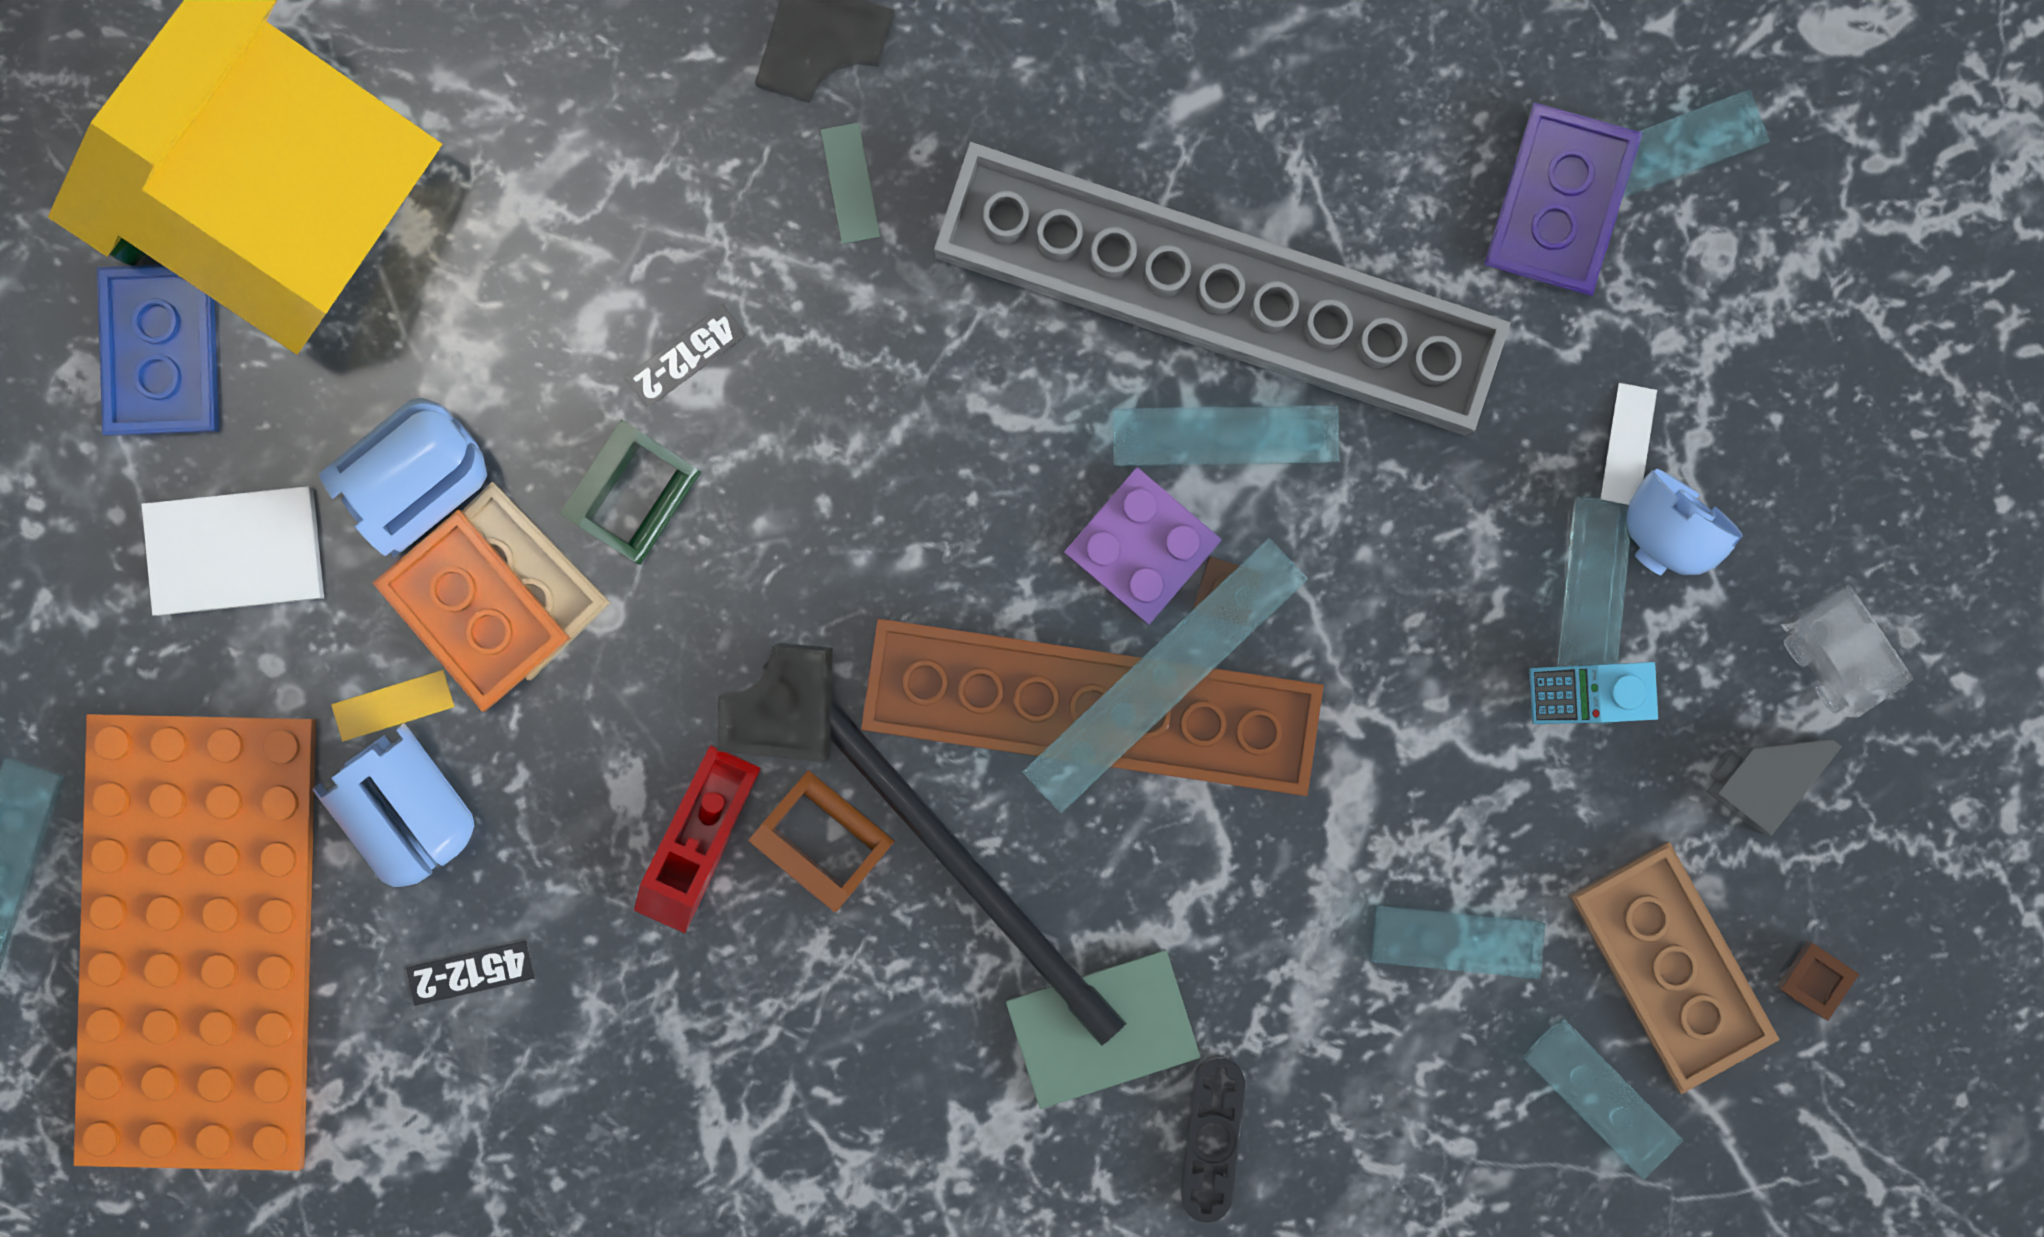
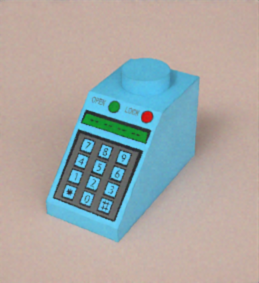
[1529,662,1658,724]

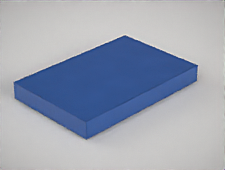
[97,265,219,436]

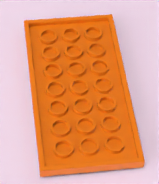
[74,714,316,1171]

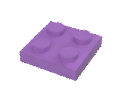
[1064,467,1222,626]

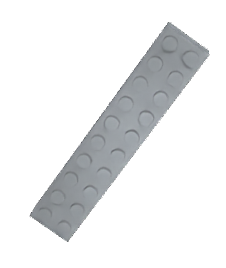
[934,142,1511,436]

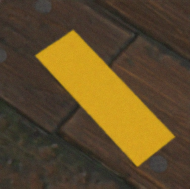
[331,670,455,742]

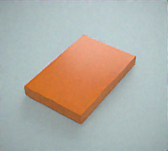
[373,510,571,712]

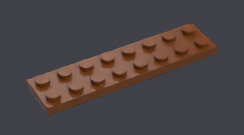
[861,618,1324,796]

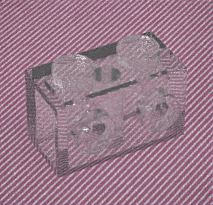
[1781,585,1914,717]

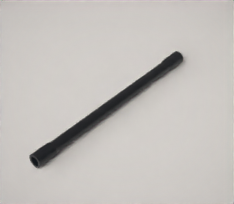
[762,645,1127,1046]

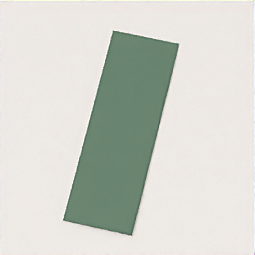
[821,122,880,244]

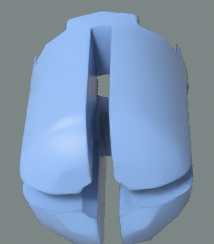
[319,398,487,558]
[312,723,475,887]

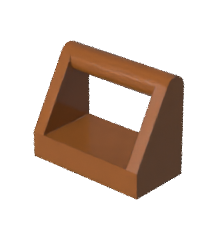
[748,770,895,913]

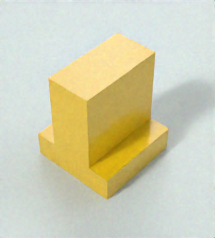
[48,0,443,355]

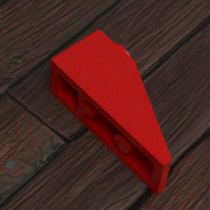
[634,745,761,934]

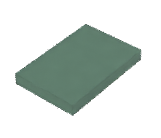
[1006,949,1201,1109]

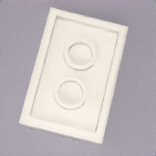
[141,486,324,616]

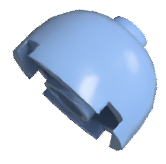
[1626,469,1743,575]

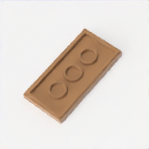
[1568,841,1780,1094]

